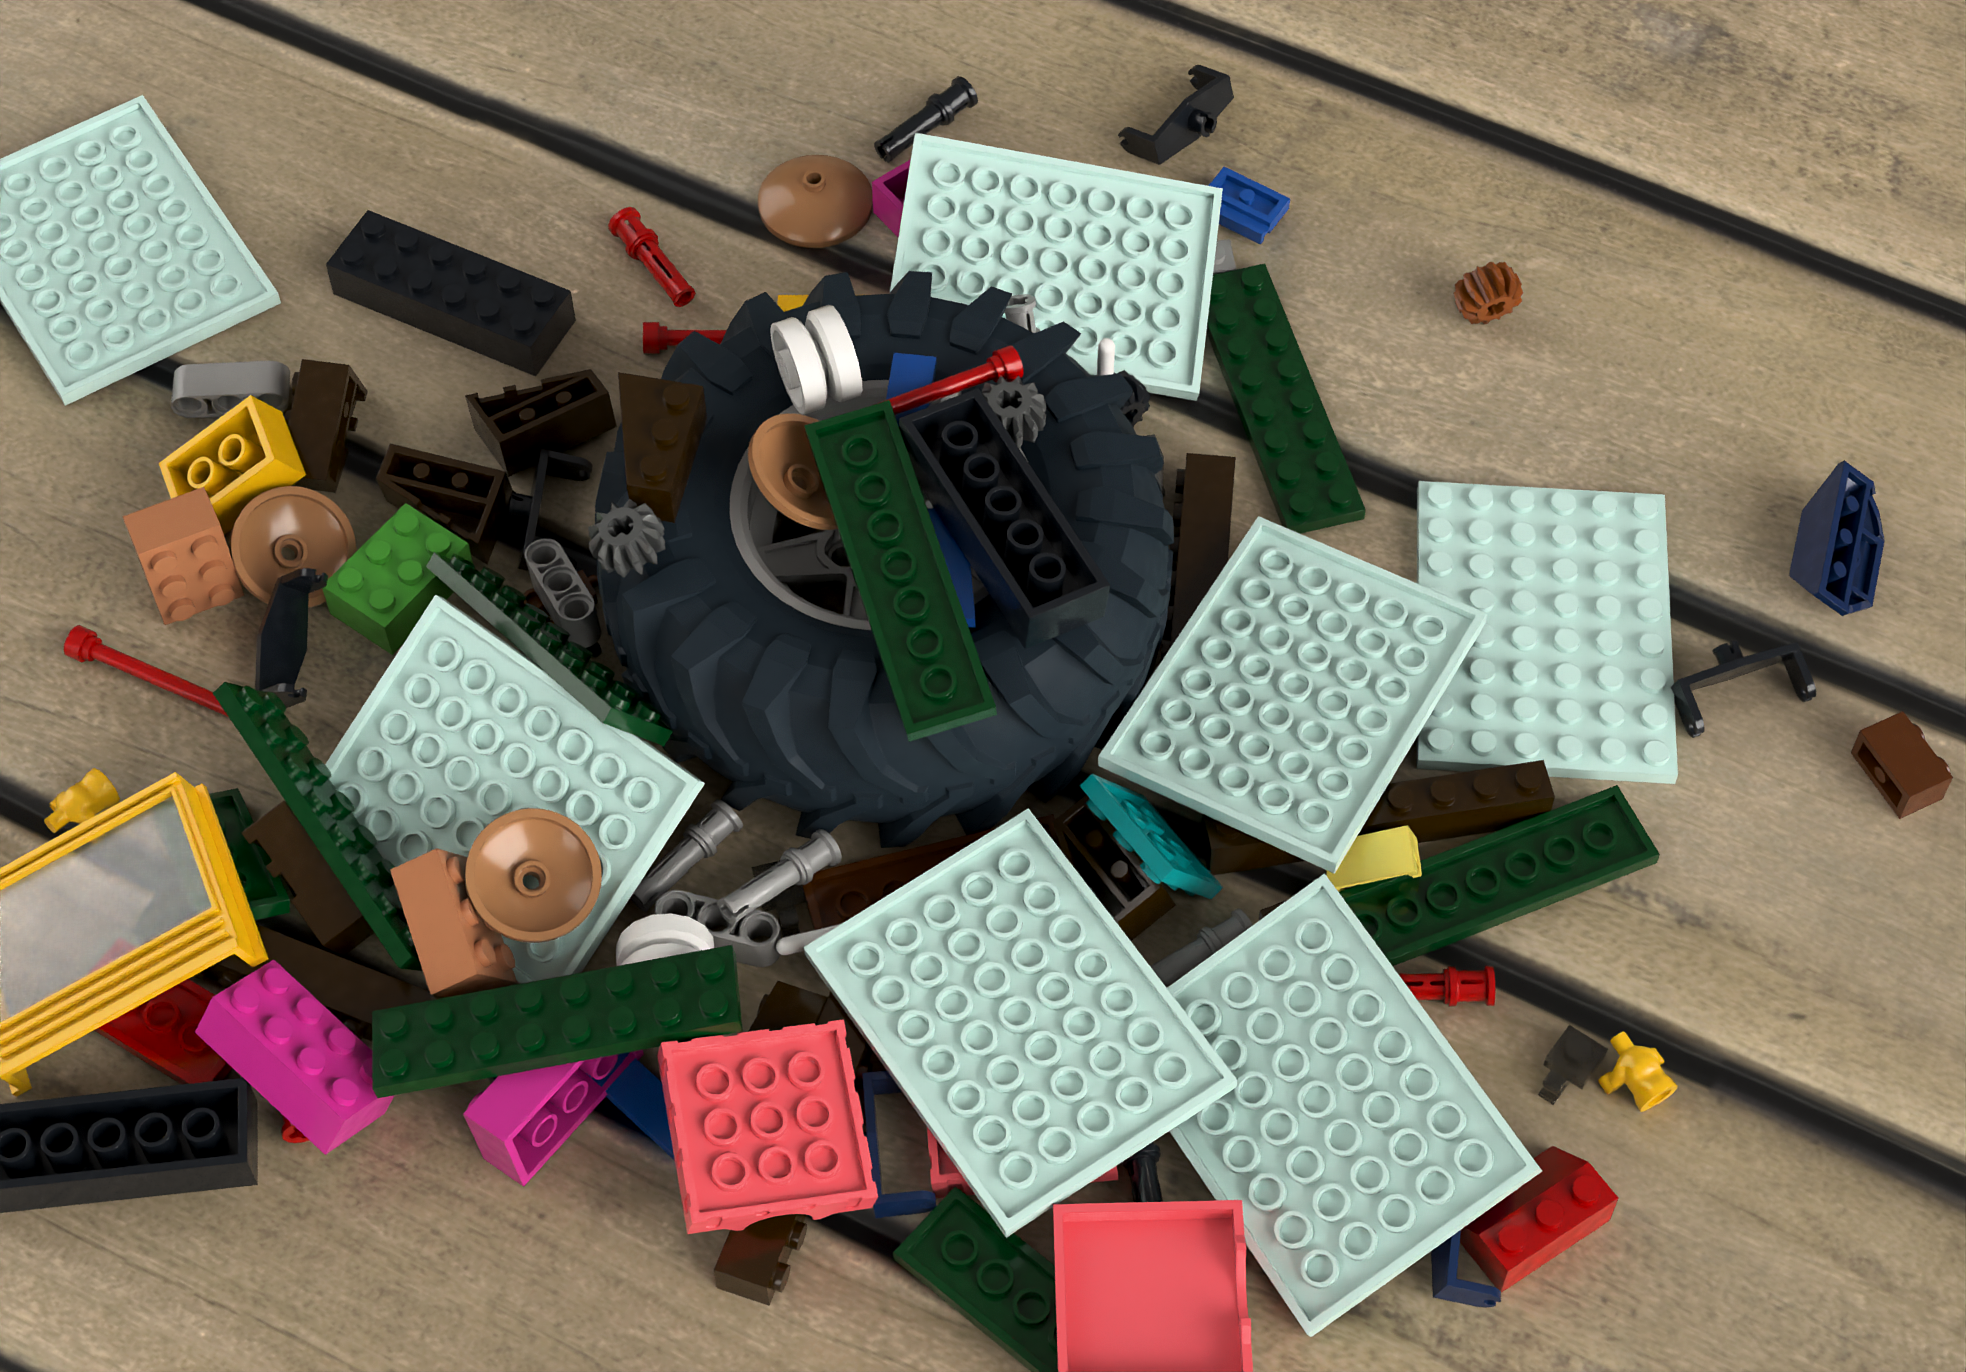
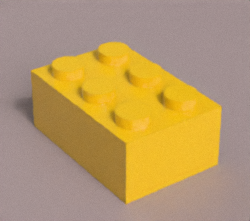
[158,395,306,534]

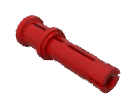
[608,207,696,307]
[1399,966,1496,1007]

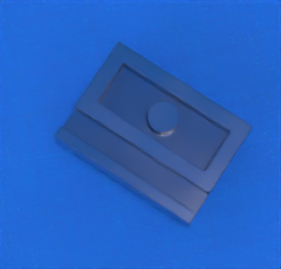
[1208,166,1290,245]

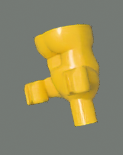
[44,768,120,844]
[1598,1031,1677,1112]

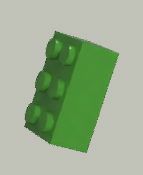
[322,503,473,655]

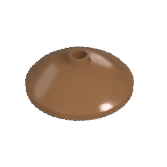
[758,155,873,248]
[748,413,837,530]
[230,486,357,609]
[465,808,602,943]

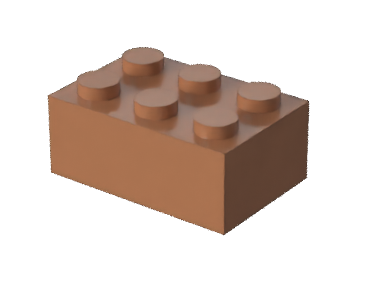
[122,487,244,625]
[390,848,517,998]

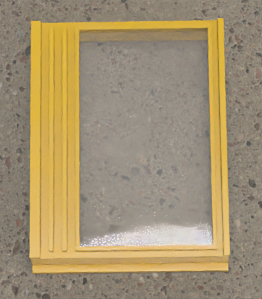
[0,772,269,1097]

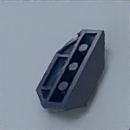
[1789,460,1885,616]

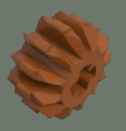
[1453,262,1524,324]

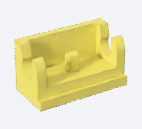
[1326,825,1422,892]

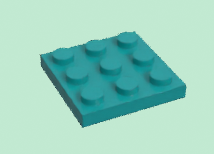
[1080,774,1223,899]

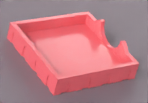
[657,1020,878,1234]
[1053,1200,1253,1372]

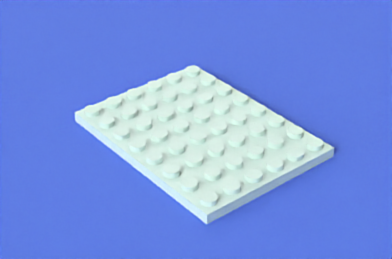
[0,95,281,406]
[889,133,1223,401]
[1417,481,1678,784]
[1098,516,1487,874]
[325,595,705,984]
[803,808,1237,1237]
[1167,873,1542,1337]

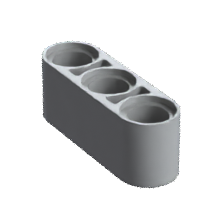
[171,361,290,418]
[524,539,602,648]
[655,890,781,967]

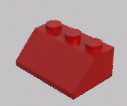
[1460,1146,1619,1293]

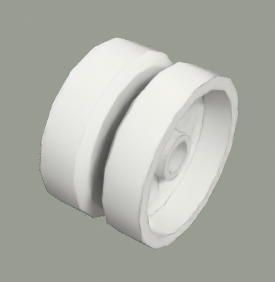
[770,305,863,415]
[616,913,714,966]

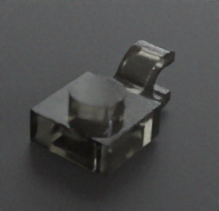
[751,860,806,938]
[1538,1025,1608,1105]

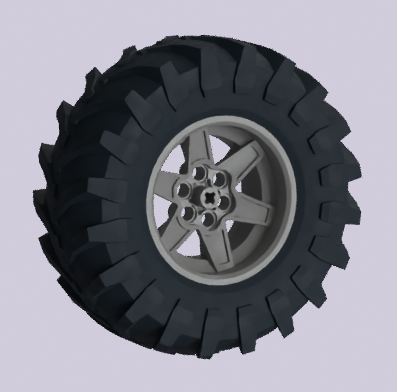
[595,271,1174,848]

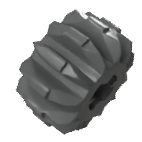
[982,375,1046,449]
[588,498,665,578]

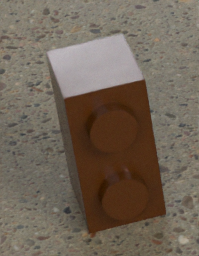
[1851,711,1953,819]

